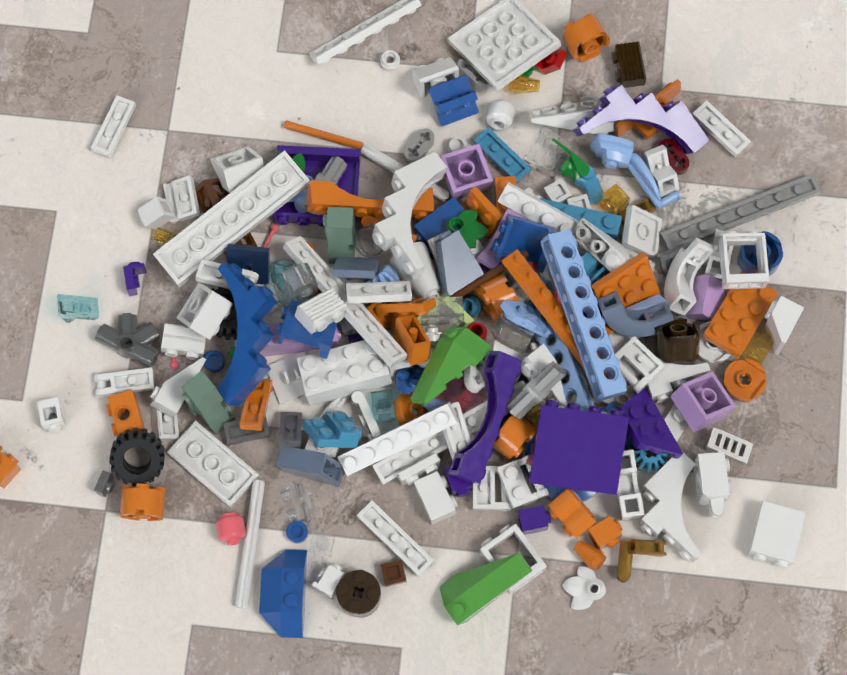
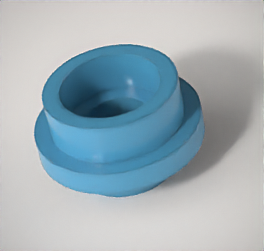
[462,296,481,317]

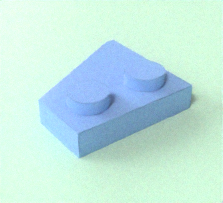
[500,300,552,338]

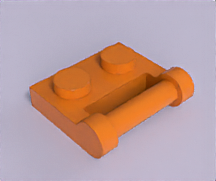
[462,187,503,240]

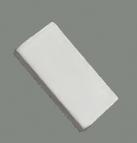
[150,400,179,442]

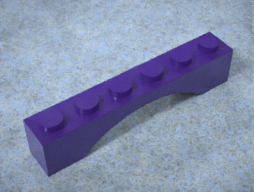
[449,351,522,484]

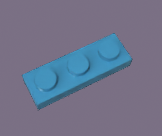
[473,127,531,184]

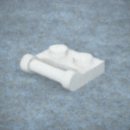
[615,336,665,394]
[496,454,549,509]
[473,466,512,511]

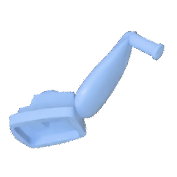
[590,133,681,209]

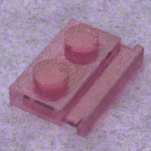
[442,370,484,414]

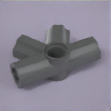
[95,313,160,368]

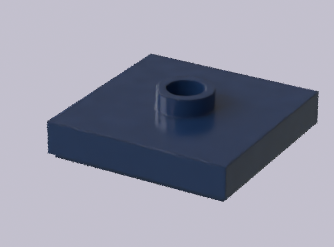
[226,244,270,285]

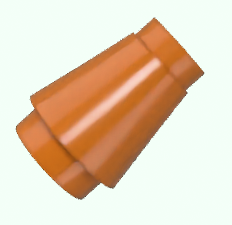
[573,540,607,571]

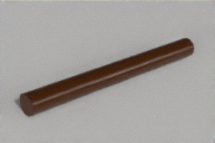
[453,250,529,300]

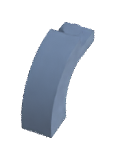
[597,292,674,337]

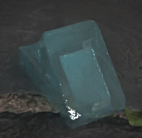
[57,294,99,323]
[371,389,396,424]

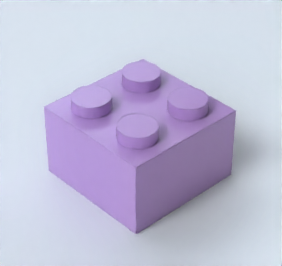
[440,144,493,200]
[670,372,736,432]

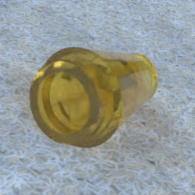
[509,75,540,94]

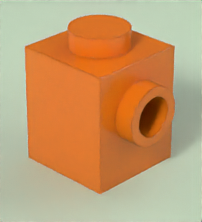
[587,516,623,550]

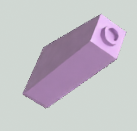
[259,324,341,357]

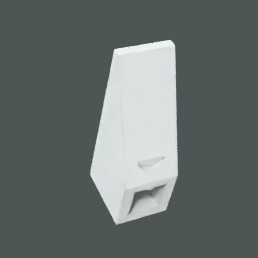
[572,218,635,272]
[520,344,567,406]

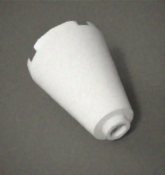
[389,242,441,300]

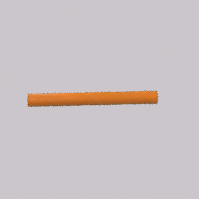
[284,120,364,150]

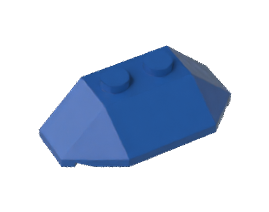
[259,549,308,638]

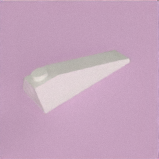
[528,94,614,134]

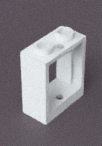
[719,230,769,289]
[480,524,547,595]

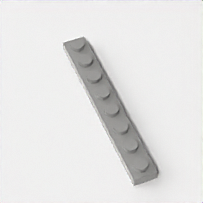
[660,173,822,251]

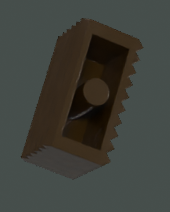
[611,41,647,88]

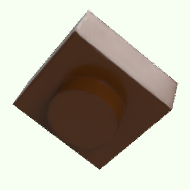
[380,559,407,587]

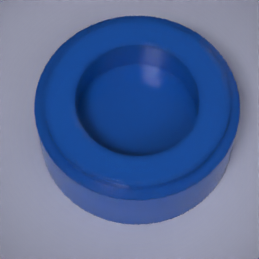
[204,350,225,373]
[286,521,308,544]

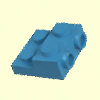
[302,410,362,448]

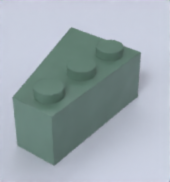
[323,207,356,264]
[181,371,236,435]

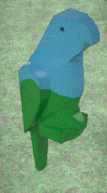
[552,138,605,204]

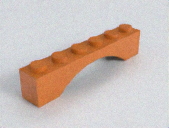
[306,180,434,220]

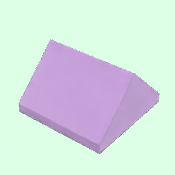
[678,274,727,323]

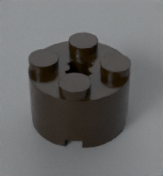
[656,318,700,363]
[336,570,381,618]

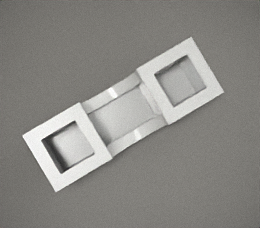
[617,450,645,521]

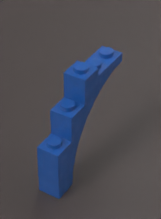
[216,262,277,406]

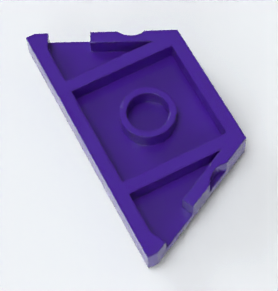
[620,386,683,459]

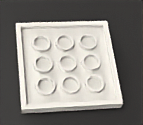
[447,0,561,91]

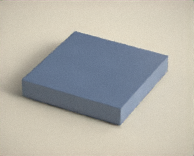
[332,257,379,279]

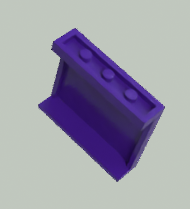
[272,145,361,227]
[528,400,629,495]

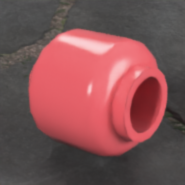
[216,512,246,546]

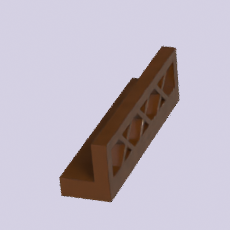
[195,178,258,257]

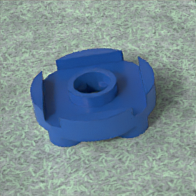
[395,365,425,395]

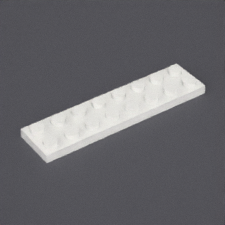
[153,150,310,287]

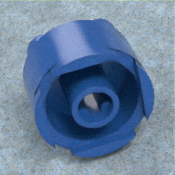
[737,231,783,276]

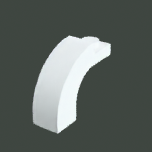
[664,238,715,316]

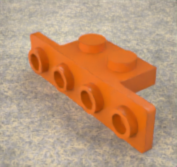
[615,79,681,140]

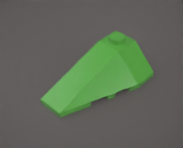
[410,326,492,405]
[439,553,533,626]

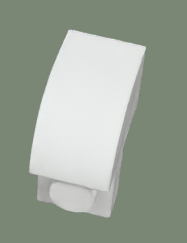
[644,145,679,197]
[705,229,734,279]

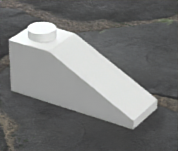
[150,357,206,417]

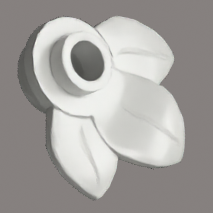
[563,566,606,610]

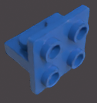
[428,75,479,126]

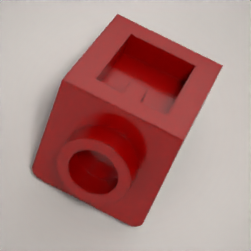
[534,49,567,75]

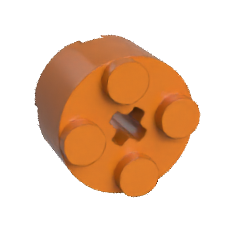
[562,14,610,62]
[474,274,519,323]
[493,415,537,460]
[120,484,166,521]

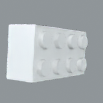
[297,340,393,406]

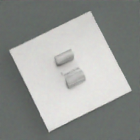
[268,351,307,405]

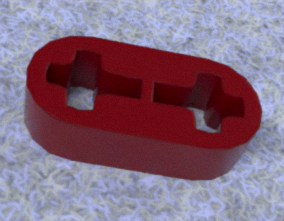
[659,139,690,175]

